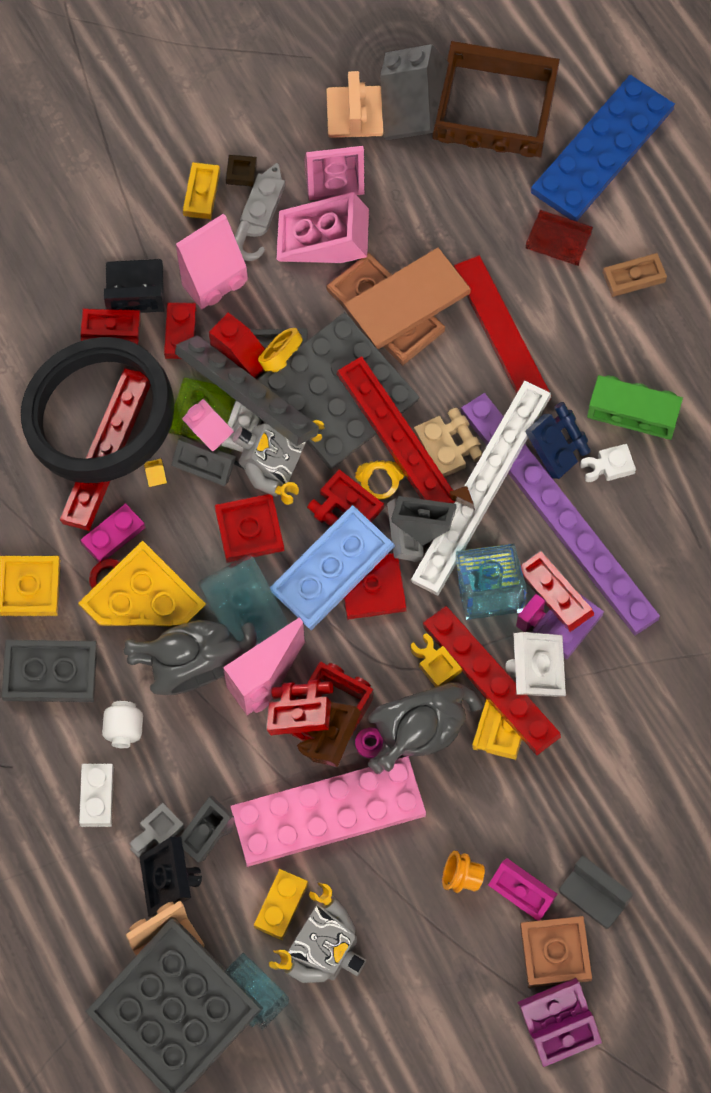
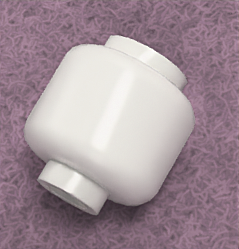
[102,701,143,748]

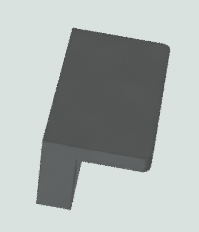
[559,855,633,929]

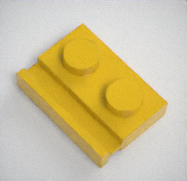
[472,699,522,760]

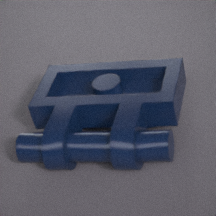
[525,402,591,479]

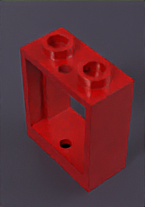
[290,661,374,741]

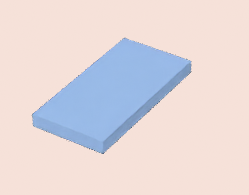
[269,505,395,630]

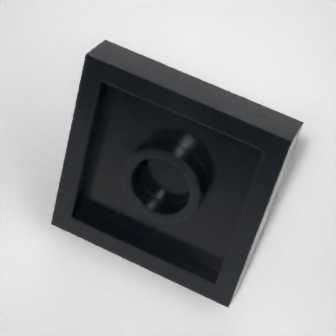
[139,837,202,917]

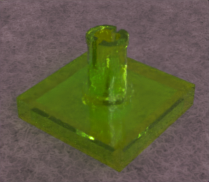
[169,378,236,445]

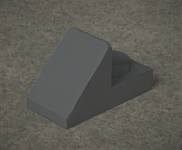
[180,796,234,863]

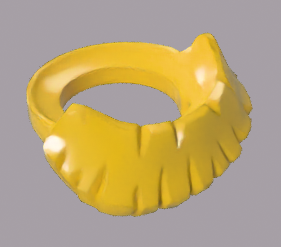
[355,460,405,500]

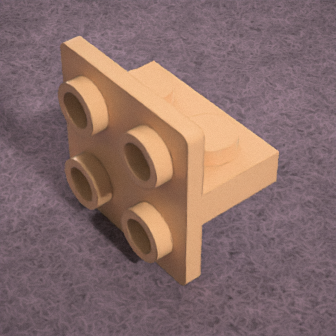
[327,71,383,138]

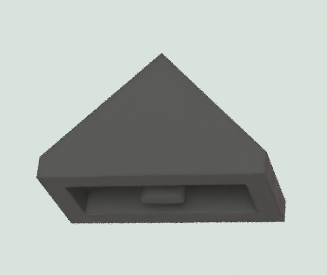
[391,496,457,545]

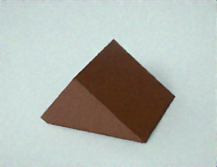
[449,486,475,510]

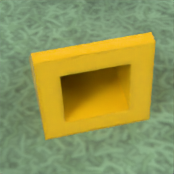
[144,458,167,487]

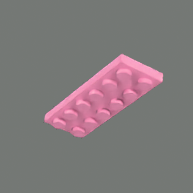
[230,756,426,867]

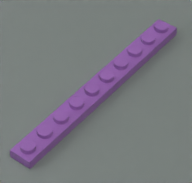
[461,393,660,636]

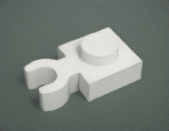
[580,444,636,482]

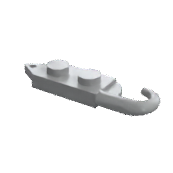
[234,163,285,261]

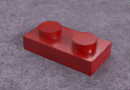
[164,302,197,359]

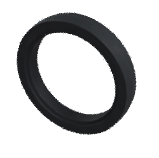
[21,337,174,483]

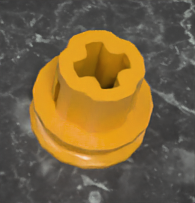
[442,850,485,893]

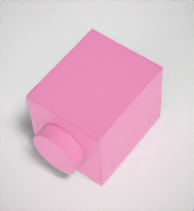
[182,399,234,451]

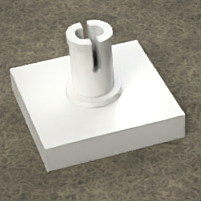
[506,632,566,697]

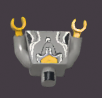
[232,420,325,505]
[269,882,367,983]

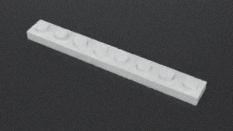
[411,381,551,596]

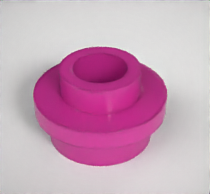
[355,728,383,758]

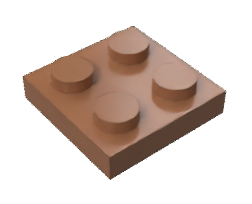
[520,916,592,988]

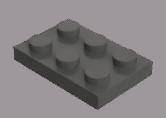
[1,640,97,702]

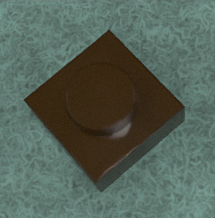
[226,155,257,187]

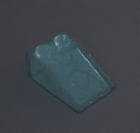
[197,555,289,646]

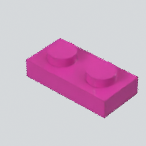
[80,503,146,563]
[488,858,558,921]

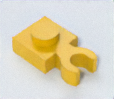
[411,633,462,687]

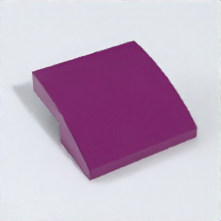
[517,978,602,1067]

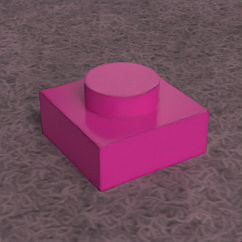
[516,594,546,632]

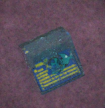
[456,544,527,620]

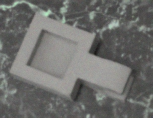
[130,803,184,858]

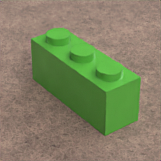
[587,375,683,440]

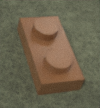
[603,253,667,297]

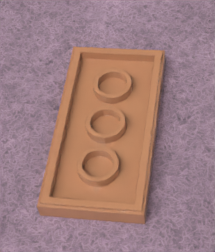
[344,247,471,349]
[326,252,445,366]

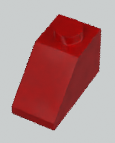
[209,312,265,379]

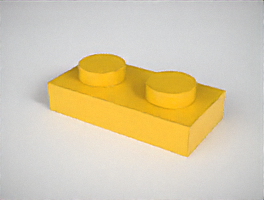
[183,162,220,220]
[253,869,308,940]

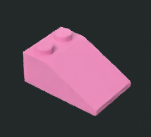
[304,146,364,201]
[276,192,369,263]
[176,214,248,310]
[223,617,305,715]

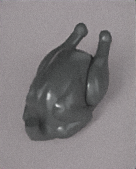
[124,620,257,695]
[368,683,483,774]

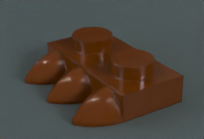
[297,702,361,767]

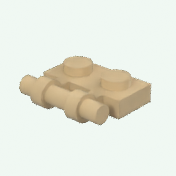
[414,408,483,477]

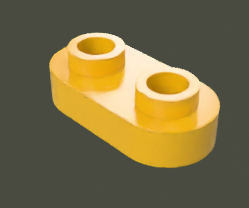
[258,328,303,372]

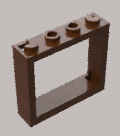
[433,41,560,157]

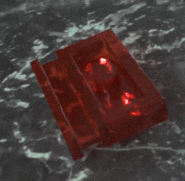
[526,210,593,266]

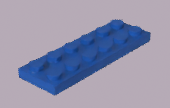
[531,75,675,223]

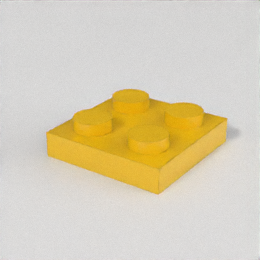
[0,556,61,616]

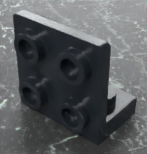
[104,259,164,313]

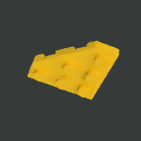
[78,541,206,626]

